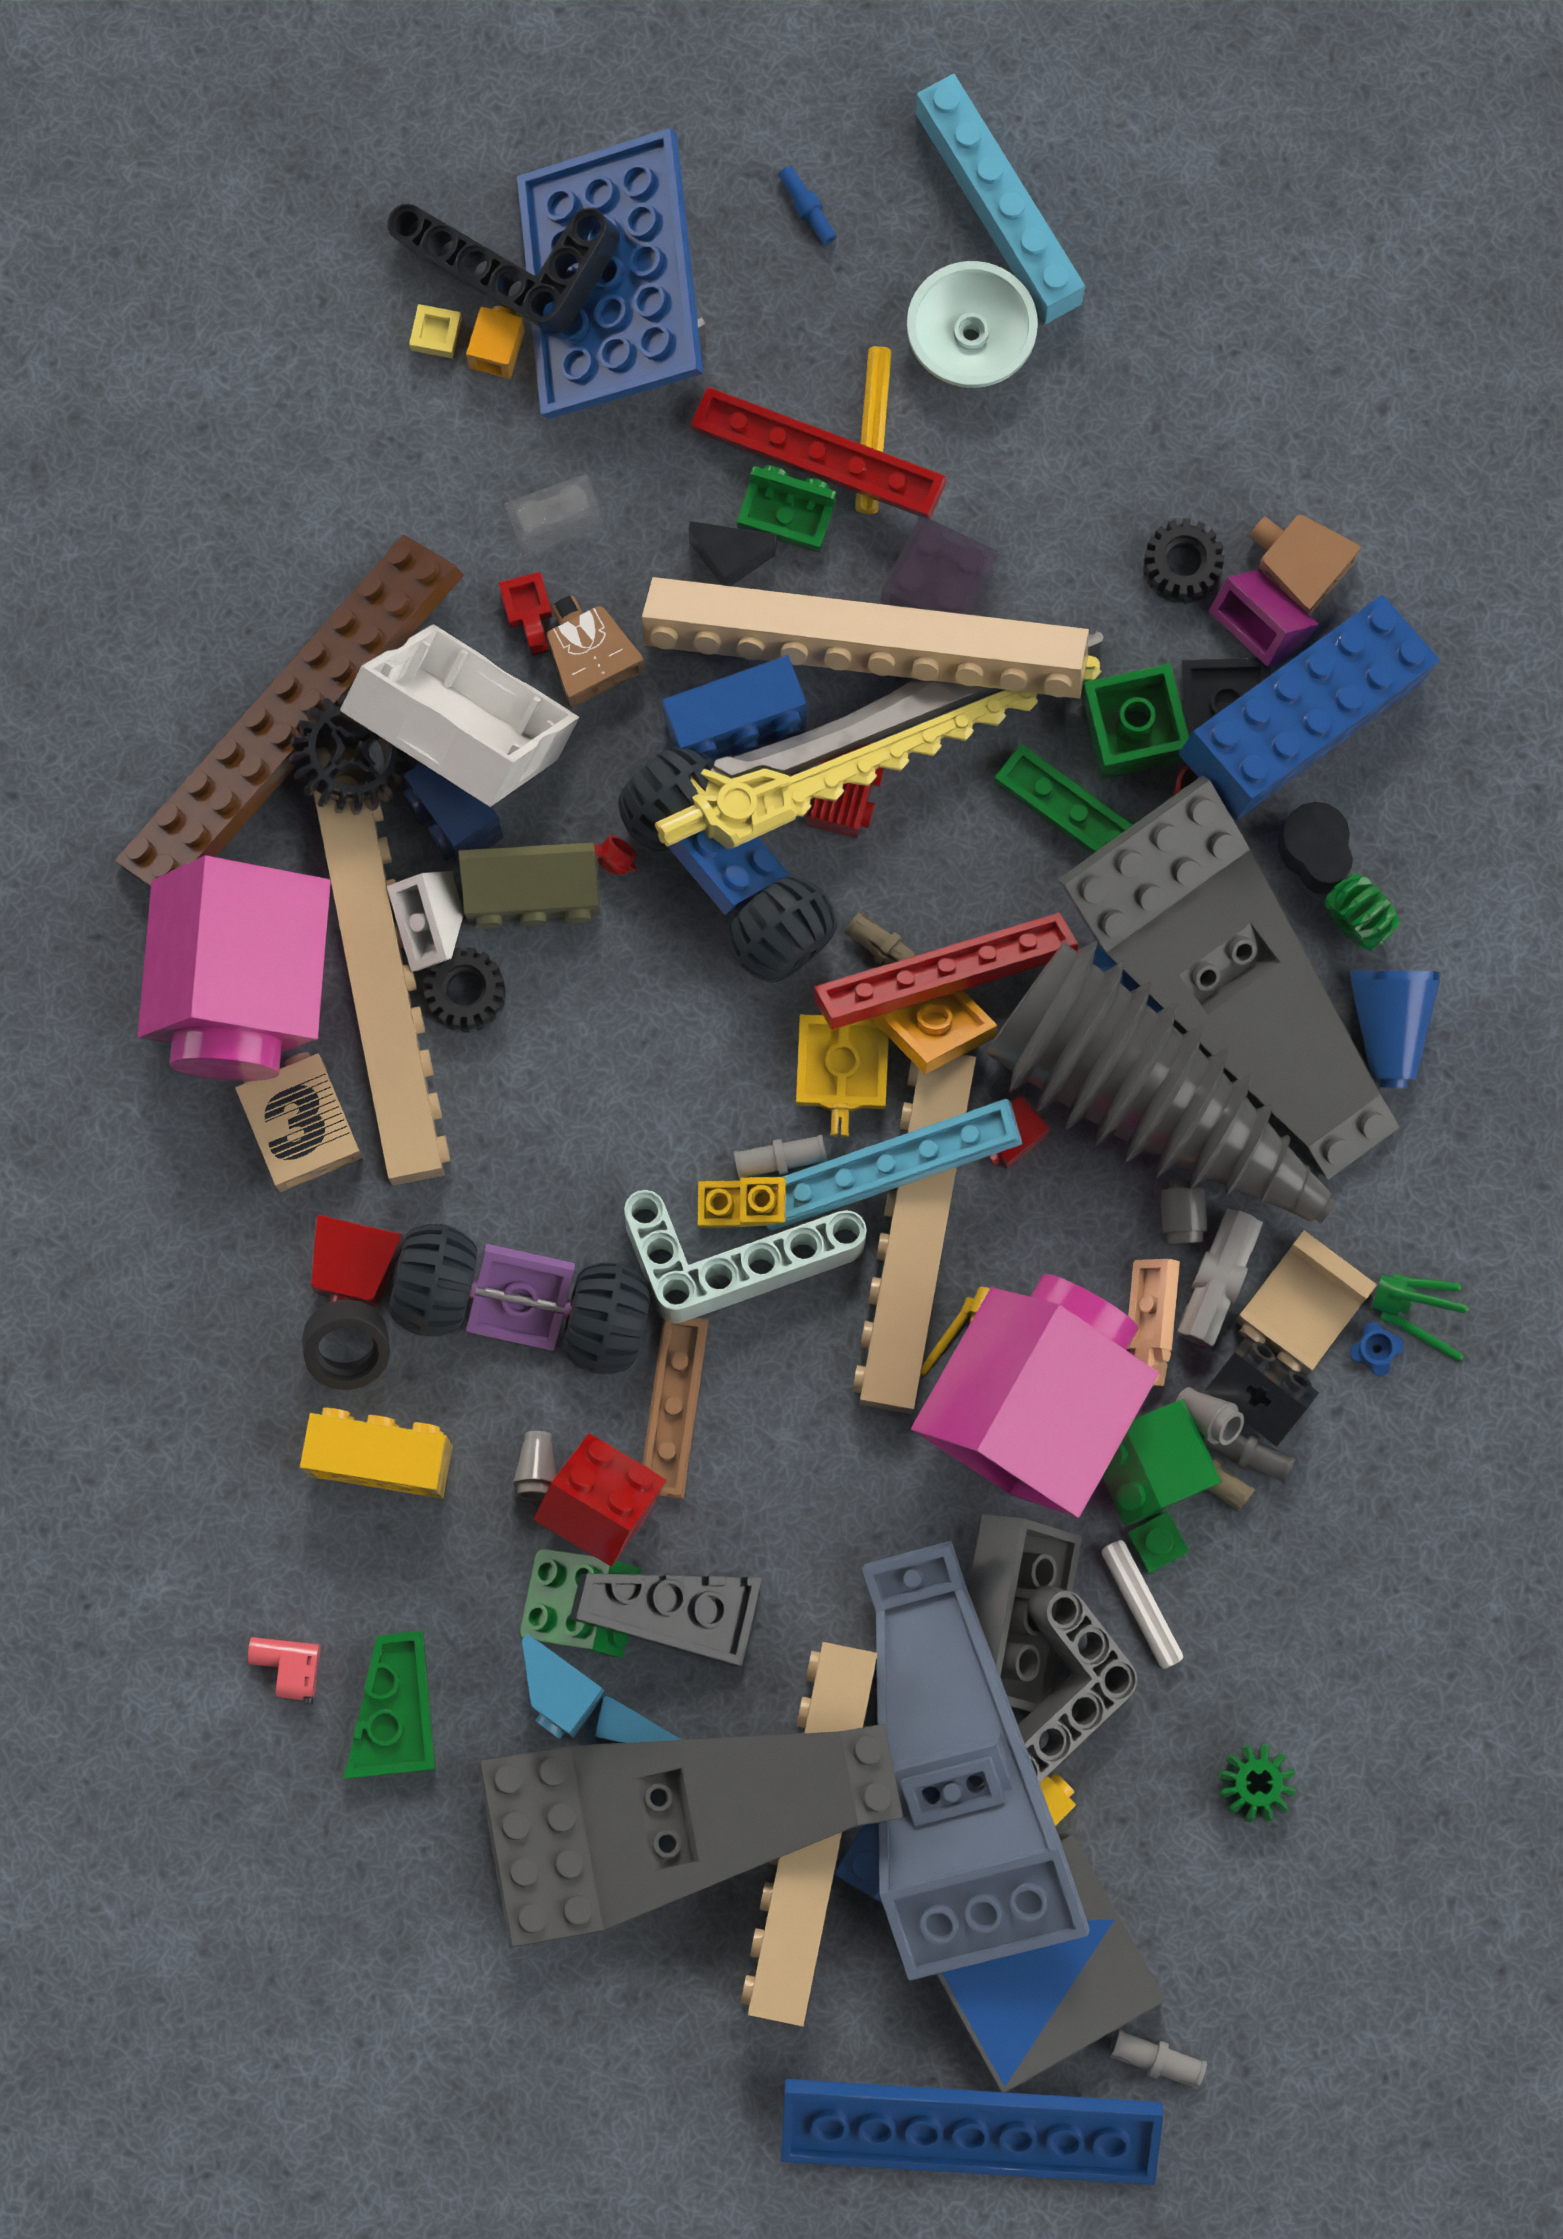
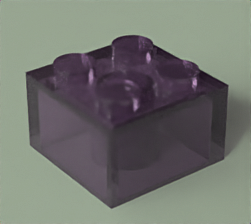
[881,514,1000,615]

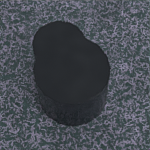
[1278,802,1353,895]

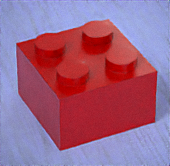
[533,1433,667,1567]

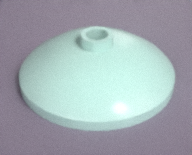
[907,261,1038,388]

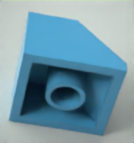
[522,1633,606,1739]

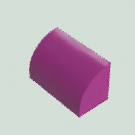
[1209,569,1319,667]

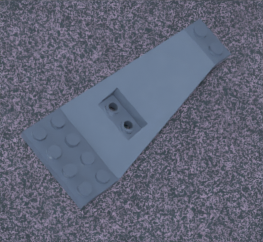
[862,1541,1090,1980]

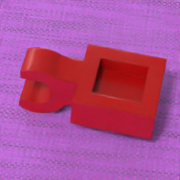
[498,571,553,656]

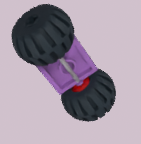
[389,1224,650,1374]

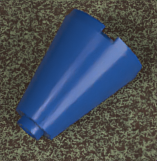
[1350,970,1441,1088]

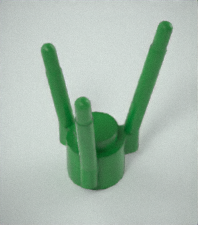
[1371,1273,1469,1362]

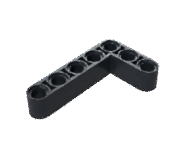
[387,203,620,334]

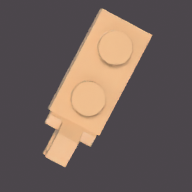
[1128,1259,1180,1386]

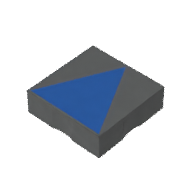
[935,1834,1166,2092]

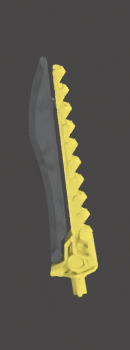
[655,631,1104,849]

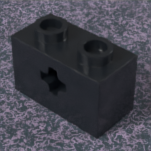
[1205,1336,1319,1447]

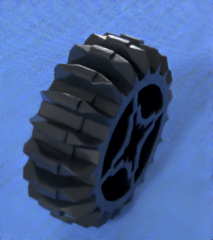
[289,694,410,815]

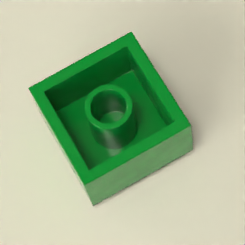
[1081,663,1189,780]

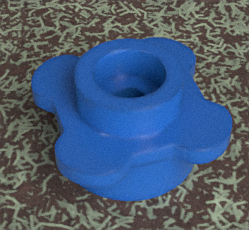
[1350,1322,1404,1376]

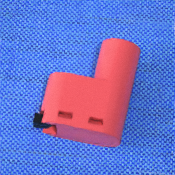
[248,1637,320,1704]

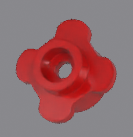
[594,835,637,875]

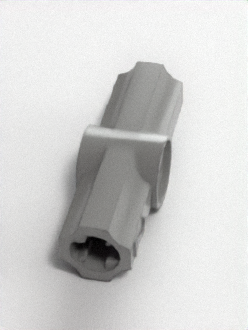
[1176,1208,1263,1349]

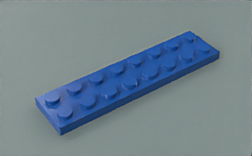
[781,2079,1163,2185]

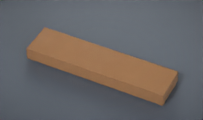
[642,1318,709,1500]

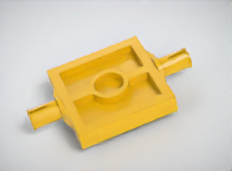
[796,1014,888,1138]

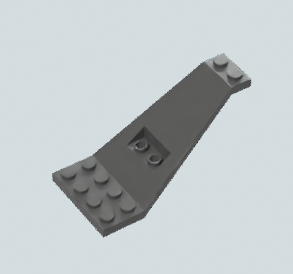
[1058,775,1400,1180]
[477,1724,903,1948]

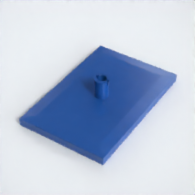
[517,128,703,419]

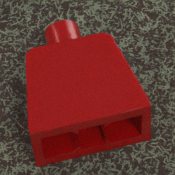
[311,1215,404,1307]

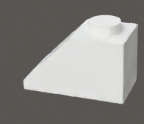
[387,871,464,972]

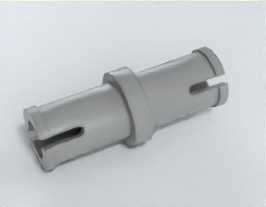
[734,1134,827,1179]
[1109,2029,1207,2090]

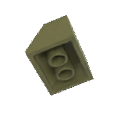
[459,842,600,929]

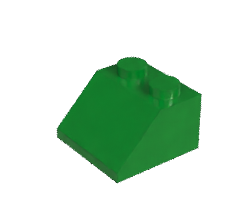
[1102,1399,1222,1526]

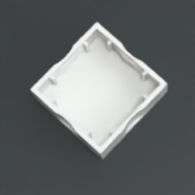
[340,624,579,807]

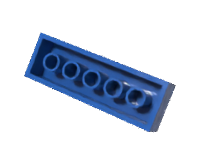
[1178,594,1440,821]

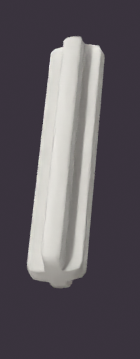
[1102,1540,1183,1669]

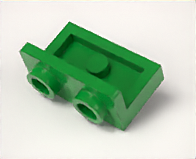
[737,465,836,553]

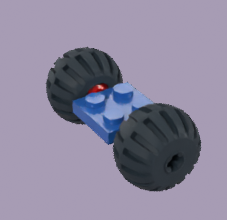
[618,746,837,983]

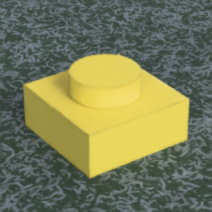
[409,304,462,359]

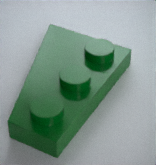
[343,1631,436,1780]

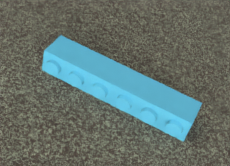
[915,74,1085,324]

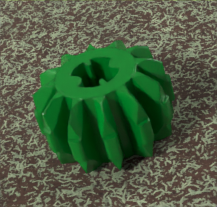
[1324,873,1400,951]
[1218,1744,1297,1823]

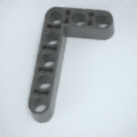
[969,1585,1138,1787]

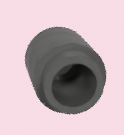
[1160,1180,1207,1245]

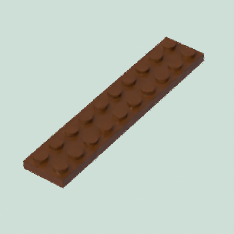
[115,534,464,889]

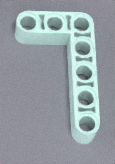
[624,1190,867,1323]

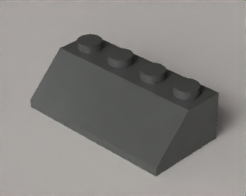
[968,1514,1082,1713]

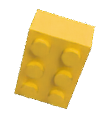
[300,1408,453,1499]

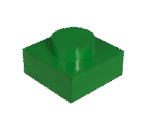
[1127,1511,1190,1574]

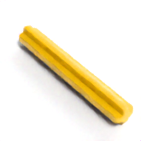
[855,346,892,514]

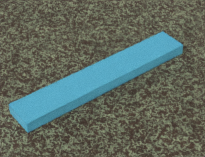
[766,1099,1023,1231]

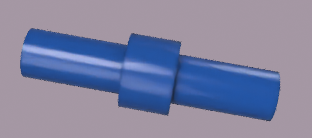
[778,166,837,246]

